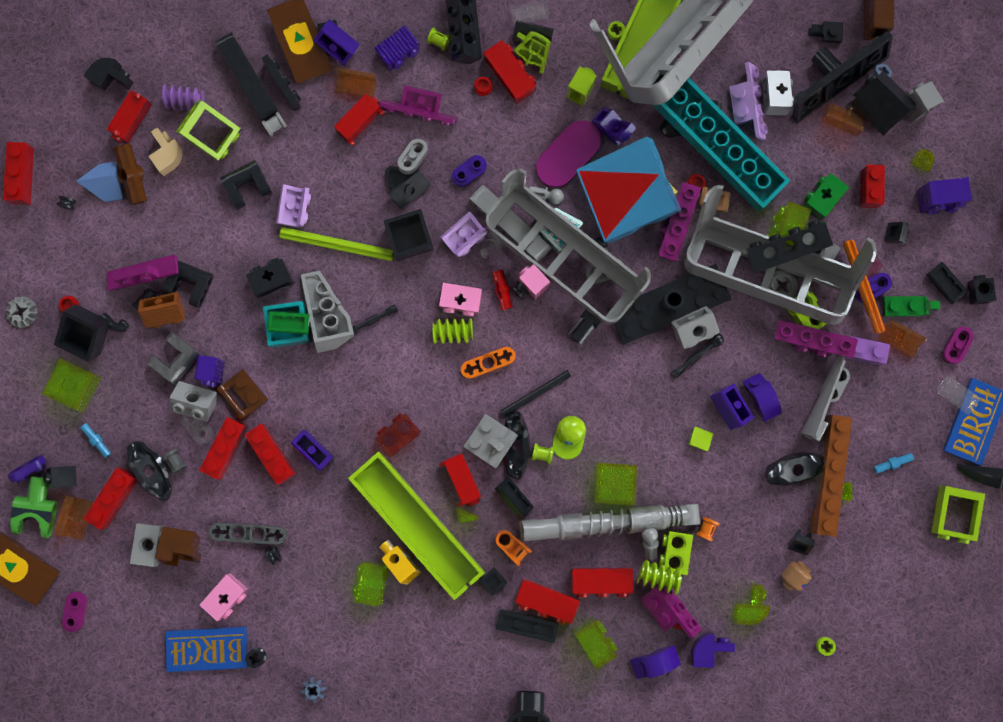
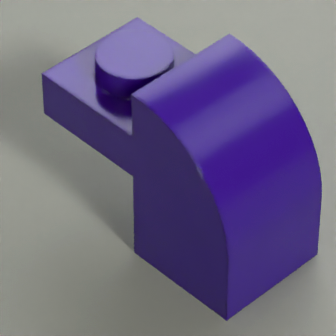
[591,107,636,145]
[743,373,782,422]
[691,633,735,668]
[630,645,681,679]

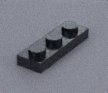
[261,54,301,111]
[496,609,559,643]

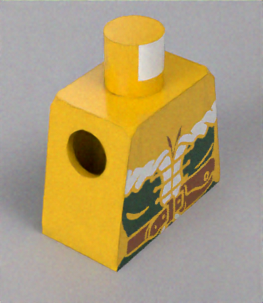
[379,540,422,585]

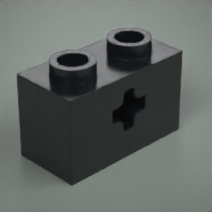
[246,258,294,299]

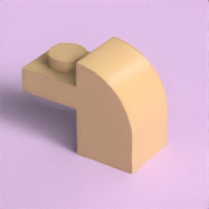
[149,127,182,176]

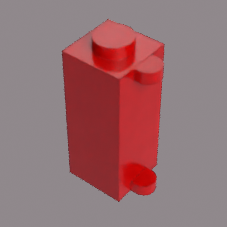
[106,90,152,143]
[334,94,385,146]
[439,453,482,507]

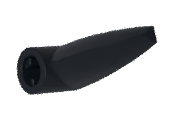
[957,464,1003,489]

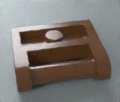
[215,369,268,422]

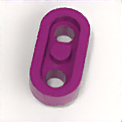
[942,327,974,364]
[62,591,87,632]

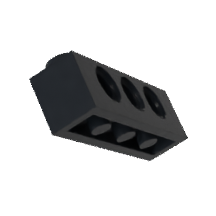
[446,0,482,64]
[746,219,833,273]

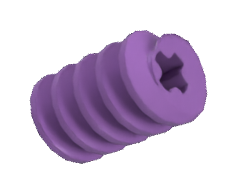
[161,84,205,111]

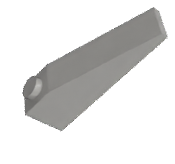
[301,271,354,353]

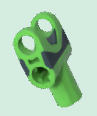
[11,476,58,538]

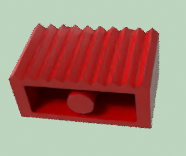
[859,164,885,208]

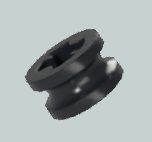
[56,195,77,210]
[511,281,530,300]
[265,545,282,565]

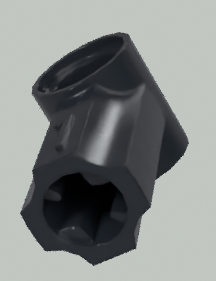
[568,304,605,345]

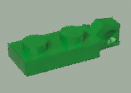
[883,296,940,317]

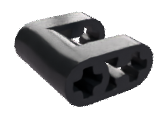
[220,160,272,210]
[162,260,214,308]

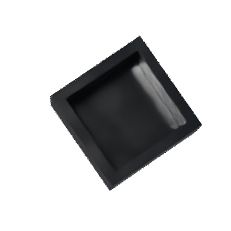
[383,209,434,262]
[54,304,111,362]

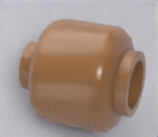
[781,561,812,591]

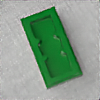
[268,311,310,335]

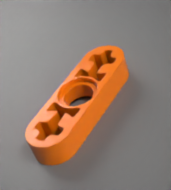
[461,347,515,379]

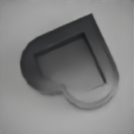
[385,166,409,190]

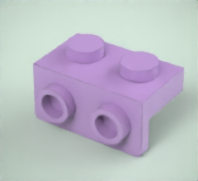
[276,184,311,228]
[440,212,488,257]

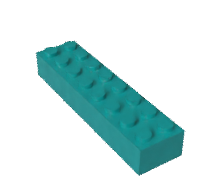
[652,78,790,211]

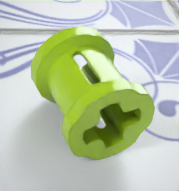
[426,27,450,51]
[531,443,554,464]

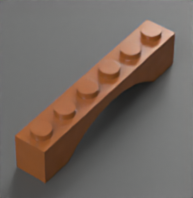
[810,415,852,537]

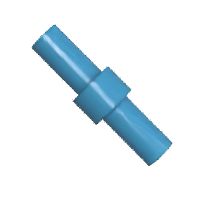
[80,423,112,458]
[873,453,914,474]

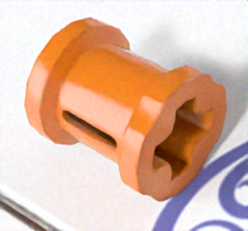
[696,516,720,542]

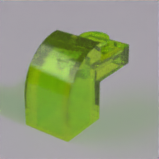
[734,583,770,625]

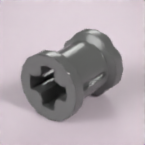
[162,449,187,475]

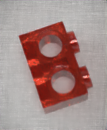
[375,413,422,457]

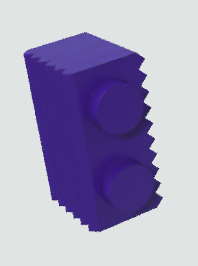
[313,19,360,65]
[374,26,420,71]
[194,355,225,387]
[710,384,754,430]
[291,430,335,471]

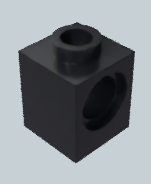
[967,275,997,305]
[43,466,77,489]

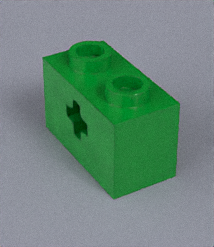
[803,173,849,221]

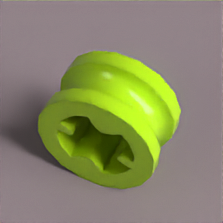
[607,21,625,40]
[816,637,836,656]

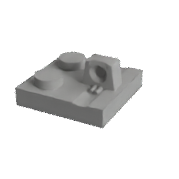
[463,414,518,468]

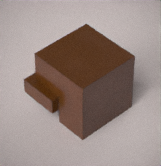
[155,527,201,567]

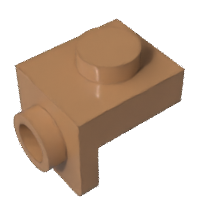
[698,187,731,213]

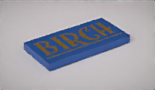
[943,378,1003,466]
[165,626,248,672]

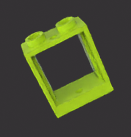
[176,100,240,160]
[931,486,985,544]

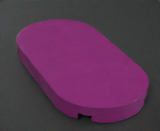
[536,121,601,188]

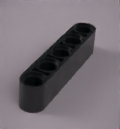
[215,32,279,121]

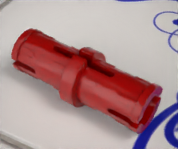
[491,270,513,311]

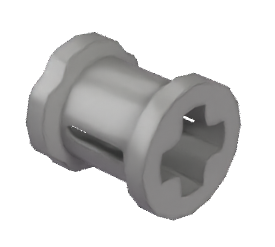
[262,112,287,137]

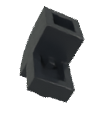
[84,58,133,91]

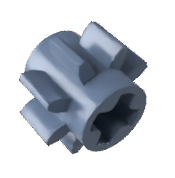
[301,676,327,703]

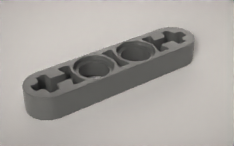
[209,523,288,545]

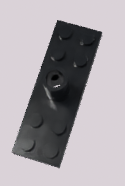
[792,31,893,124]
[608,264,732,345]

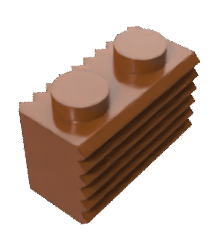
[138,292,185,328]

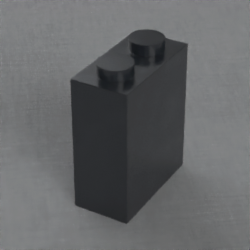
[851,71,916,136]

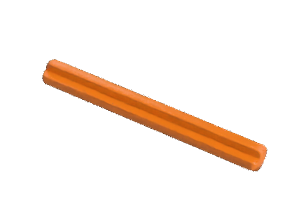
[843,239,885,334]

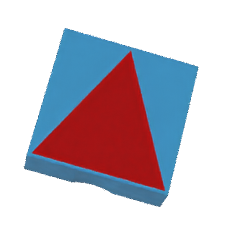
[576,137,682,243]

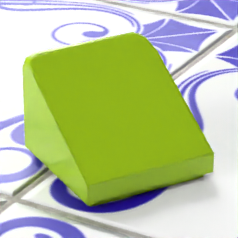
[688,426,713,452]

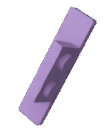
[729,62,767,141]

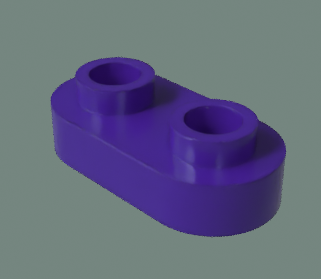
[452,155,487,187]
[854,273,892,303]
[7,454,47,483]

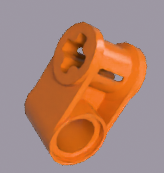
[495,530,532,566]

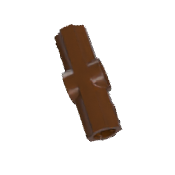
[114,144,148,205]

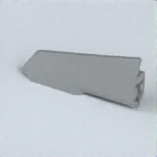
[800,355,850,442]

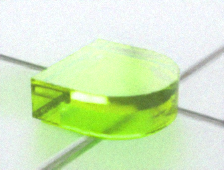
[911,149,935,172]

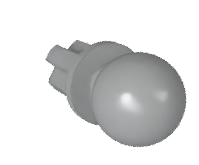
[529,186,564,204]
[642,528,659,561]

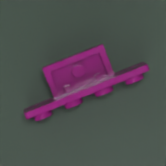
[379,85,457,125]
[658,182,701,262]
[107,255,179,291]
[774,320,858,358]
[640,582,702,638]

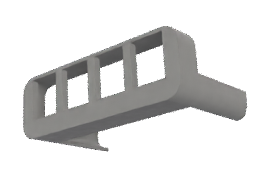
[590,0,753,105]
[486,169,651,324]
[684,185,877,325]

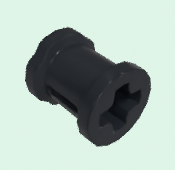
[245,647,267,668]

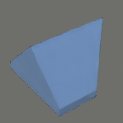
[76,161,124,202]

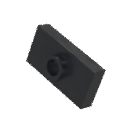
[512,20,554,46]
[388,169,431,209]
[926,261,968,305]
[495,477,534,519]

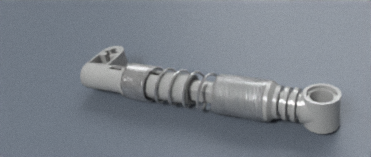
[519,504,700,542]

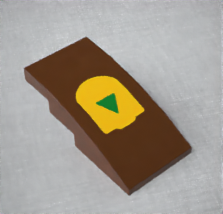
[267,0,333,84]
[0,531,60,606]

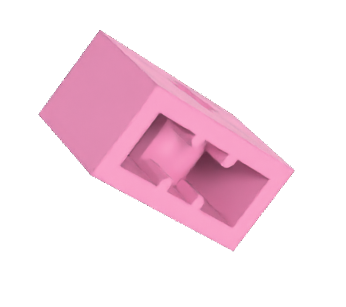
[519,264,550,300]
[439,283,482,317]
[200,573,248,621]

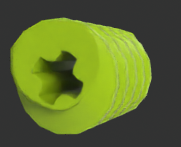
[433,318,473,344]
[637,560,682,596]

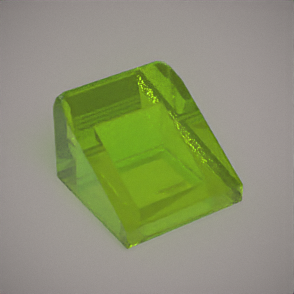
[456,507,479,523]

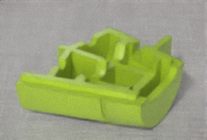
[514,31,551,74]

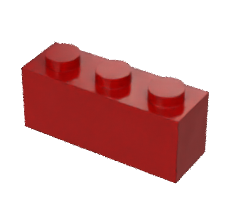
[483,40,537,104]
[3,142,34,205]
[199,417,249,480]
[244,424,297,485]
[84,468,137,530]
[571,568,633,598]
[515,578,580,625]

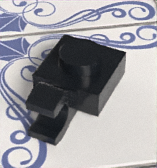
[808,21,843,43]

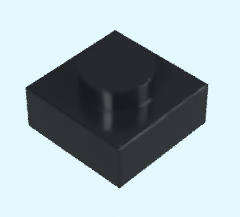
[479,567,508,596]

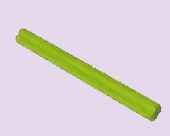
[280,227,394,261]

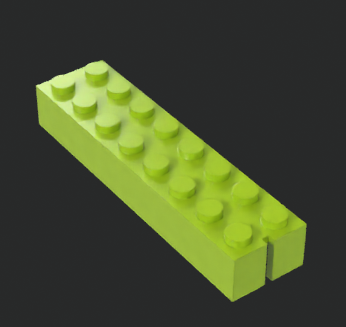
[600,0,682,100]
[348,452,485,600]

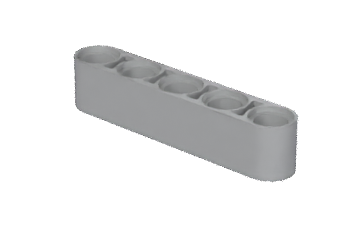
[469,185,551,263]

